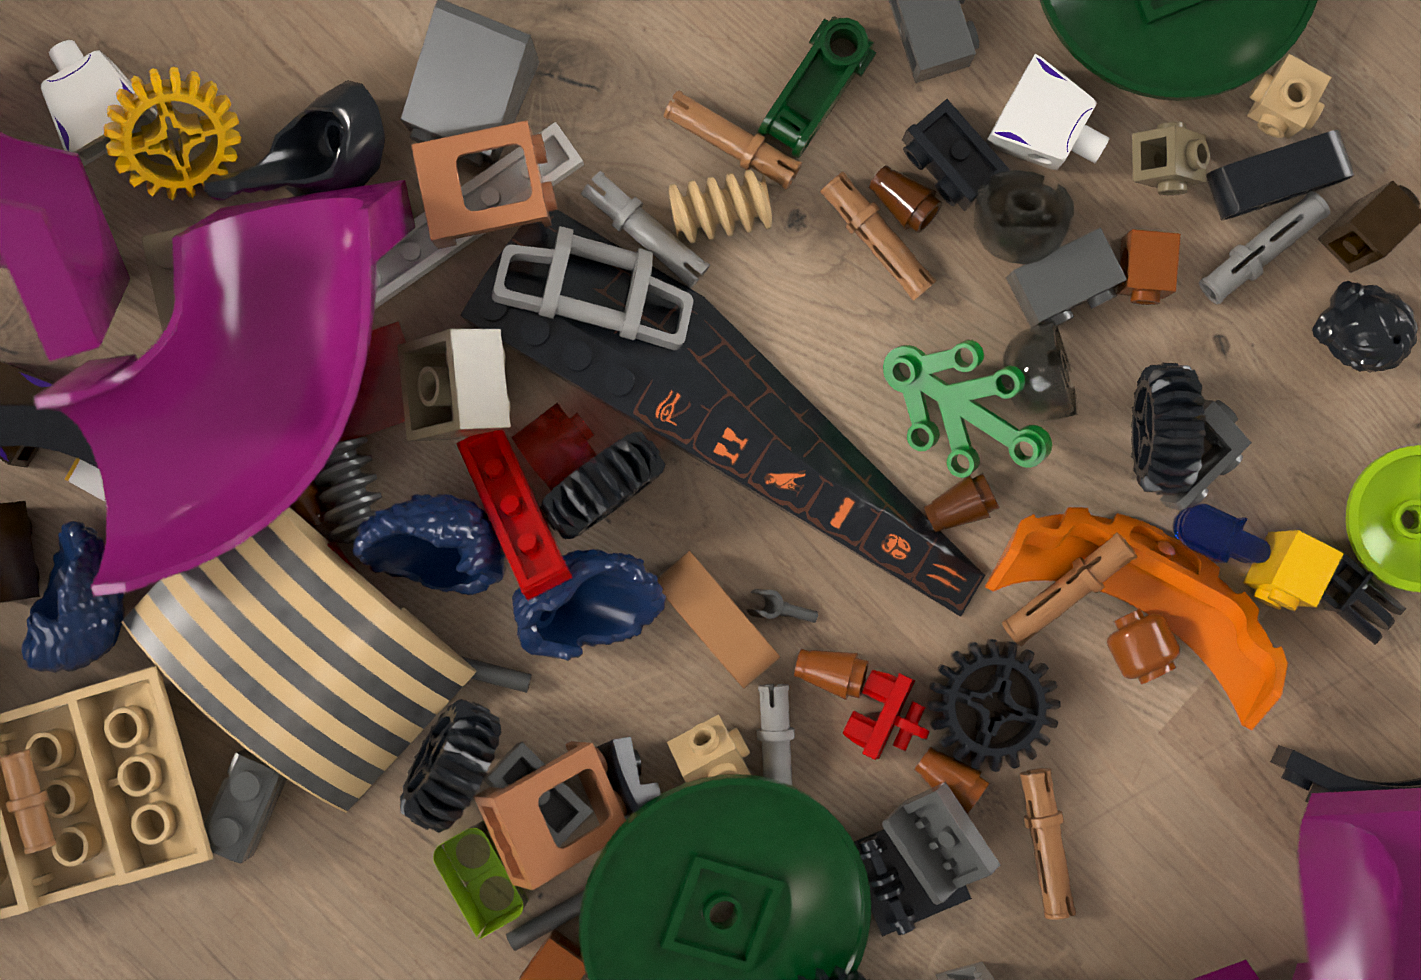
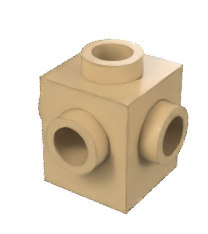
[1247,54,1332,139]
[667,714,751,783]

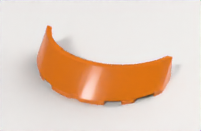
[985,507,1288,730]

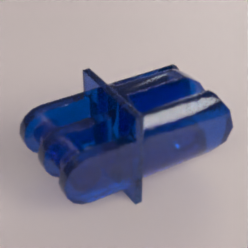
[1172,504,1271,563]

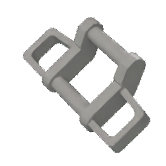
[492,226,693,350]

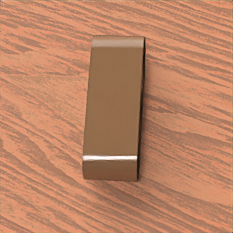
[658,550,781,689]

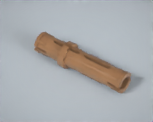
[663,90,802,190]
[820,171,937,301]
[1002,532,1137,647]
[1020,768,1076,920]

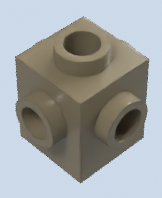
[1132,122,1210,195]

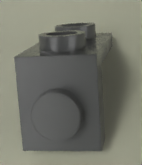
[1160,400,1252,511]

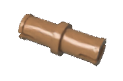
[0,748,57,854]

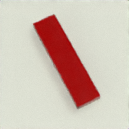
[456,429,573,600]

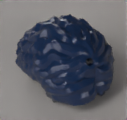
[353,494,506,595]
[21,521,125,673]
[512,549,666,661]

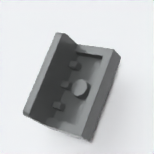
[882,782,1001,905]

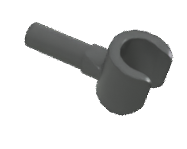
[747,589,818,623]

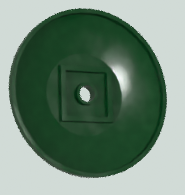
[1040,0,1318,101]
[579,774,871,980]

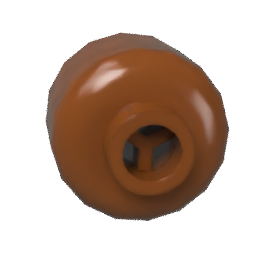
[1107,608,1180,685]

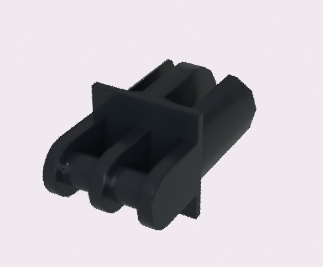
[1319,549,1406,645]

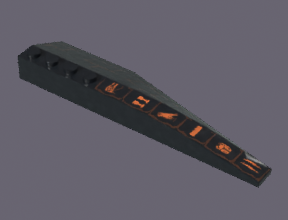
[460,210,985,617]

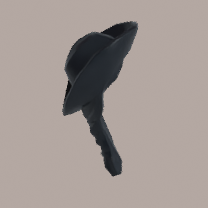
[203,80,386,201]

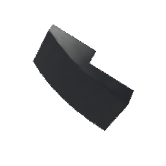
[596,737,661,820]

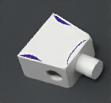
[41,40,157,166]
[986,54,1109,170]

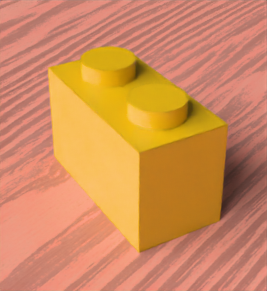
[1243,530,1344,611]

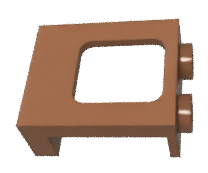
[411,120,557,249]
[474,741,627,890]

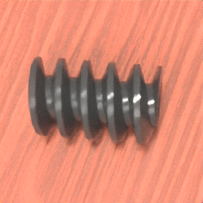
[314,437,382,544]

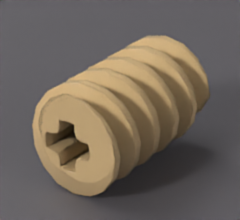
[668,169,772,243]

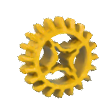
[104,66,241,201]

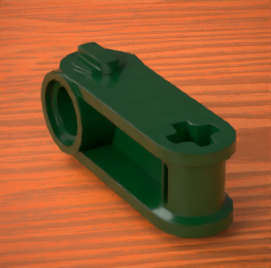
[758,16,877,159]

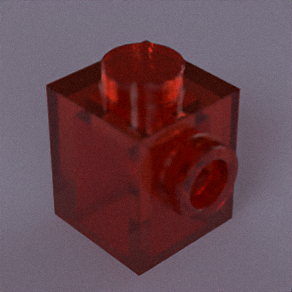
[511,402,597,491]

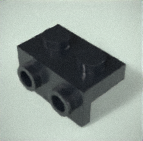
[902,99,1010,212]

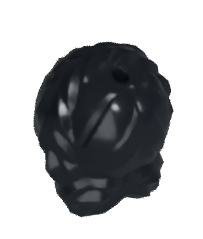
[1312,281,1418,373]

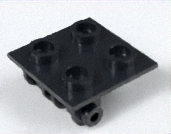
[854,829,972,937]

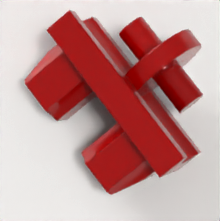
[842,670,930,760]

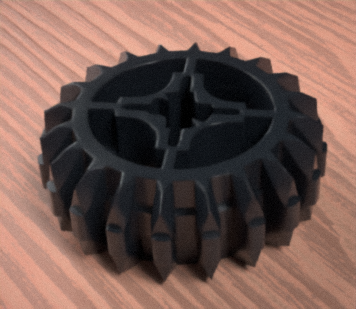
[1131,363,1206,495]
[540,432,666,539]
[927,639,1061,772]
[400,699,501,833]

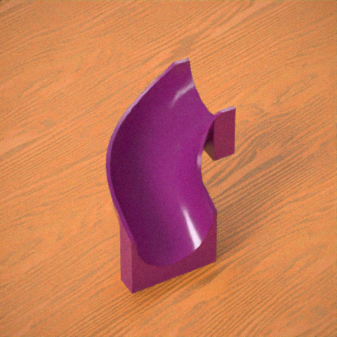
[0,132,131,362]
[35,180,416,596]
[1292,788,1421,980]

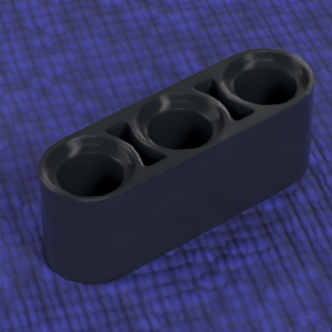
[1206,130,1355,221]

